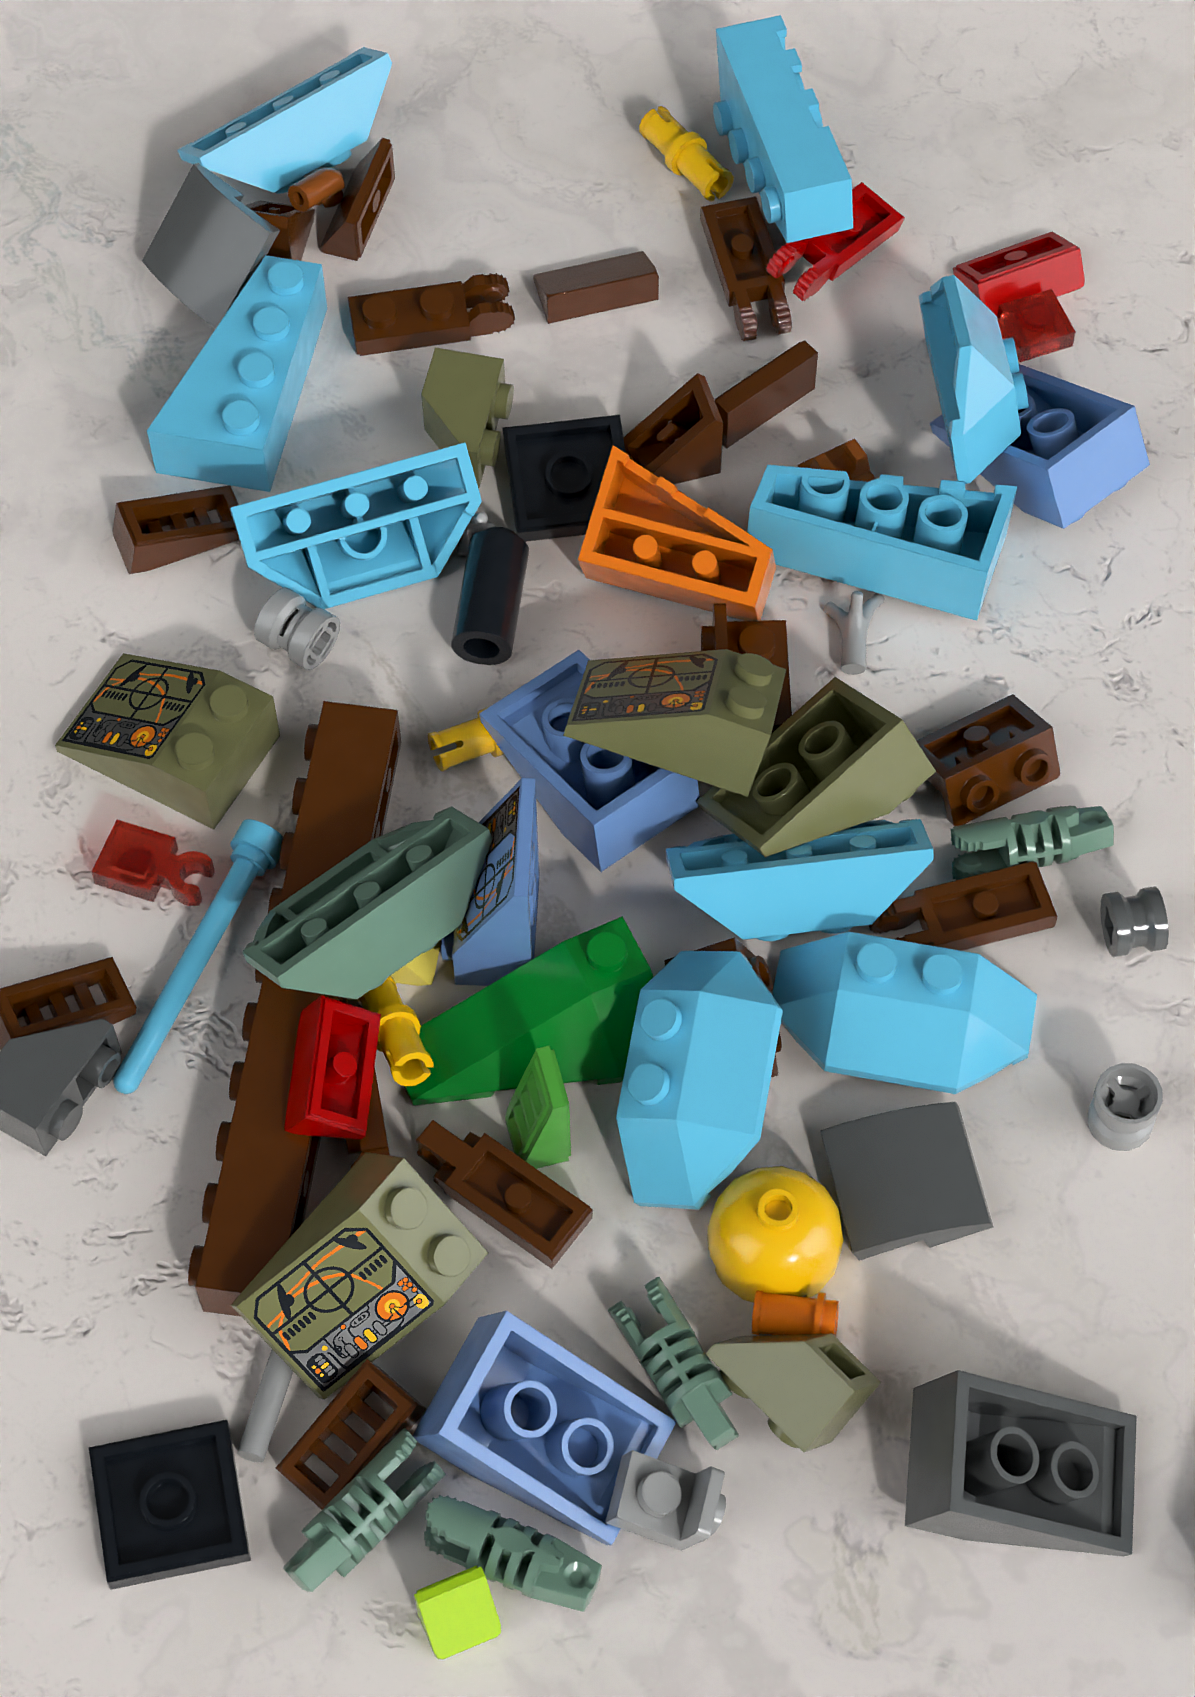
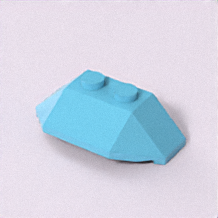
[177,47,392,194]
[919,275,1029,484]
[230,442,482,609]
[666,819,934,941]
[772,931,1037,1094]
[616,951,783,1210]

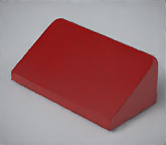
[953,231,1085,318]
[284,995,381,1139]

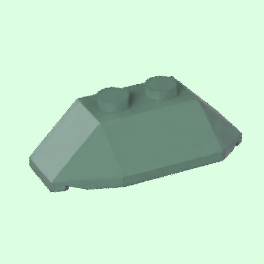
[242,806,492,999]

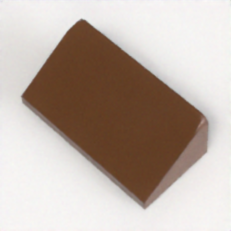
[320,138,395,261]
[533,251,659,324]

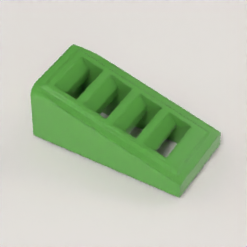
[505,1045,571,1169]

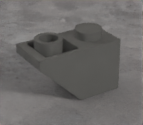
[0,1019,122,1156]

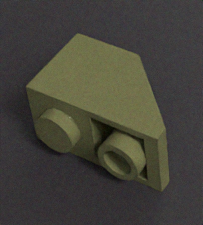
[421,347,514,488]
[706,1333,881,1452]

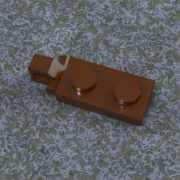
[416,1120,593,1269]

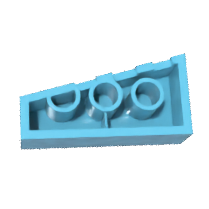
[713,15,853,243]
[147,255,328,492]
[747,465,1017,621]

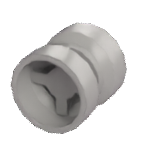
[254,587,340,670]
[1087,1063,1163,1151]

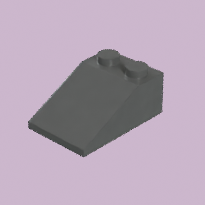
[905,1370,1137,1557]

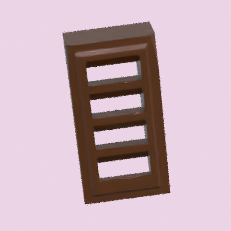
[113,485,239,574]
[0,957,137,1050]
[276,1359,427,1510]

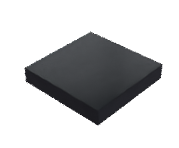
[502,415,626,542]
[88,1420,251,1590]

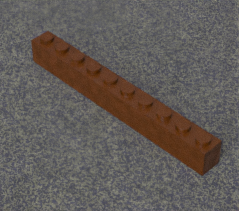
[188,701,402,1317]

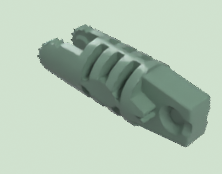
[951,806,1114,880]
[608,1277,739,1450]
[283,1428,446,1592]
[424,1495,602,1612]

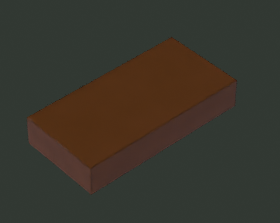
[715,340,818,449]

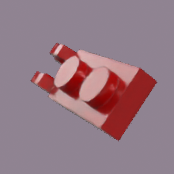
[766,182,905,301]

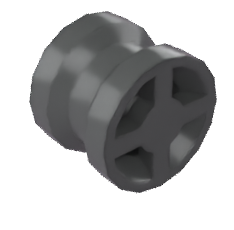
[1100,886,1169,957]

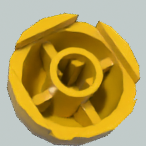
[707,1166,843,1303]

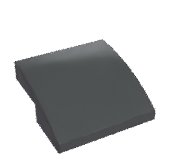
[142,163,280,329]
[820,1102,993,1261]

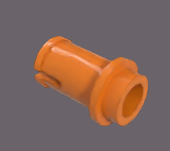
[752,1290,839,1337]

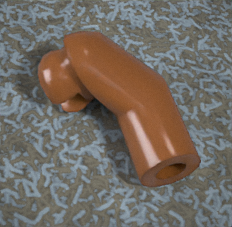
[288,167,345,212]

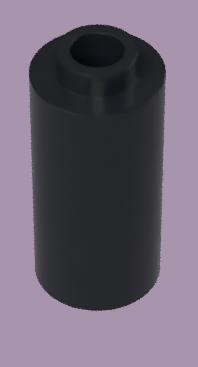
[451,527,529,665]

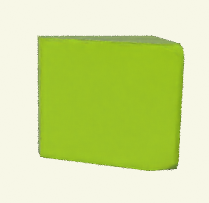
[414,1565,501,1659]

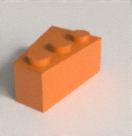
[578,445,776,621]

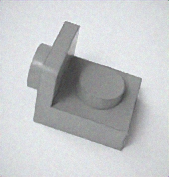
[605,1450,726,1551]

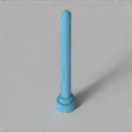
[113,819,283,1094]

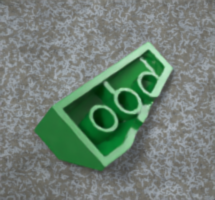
[404,916,654,1106]

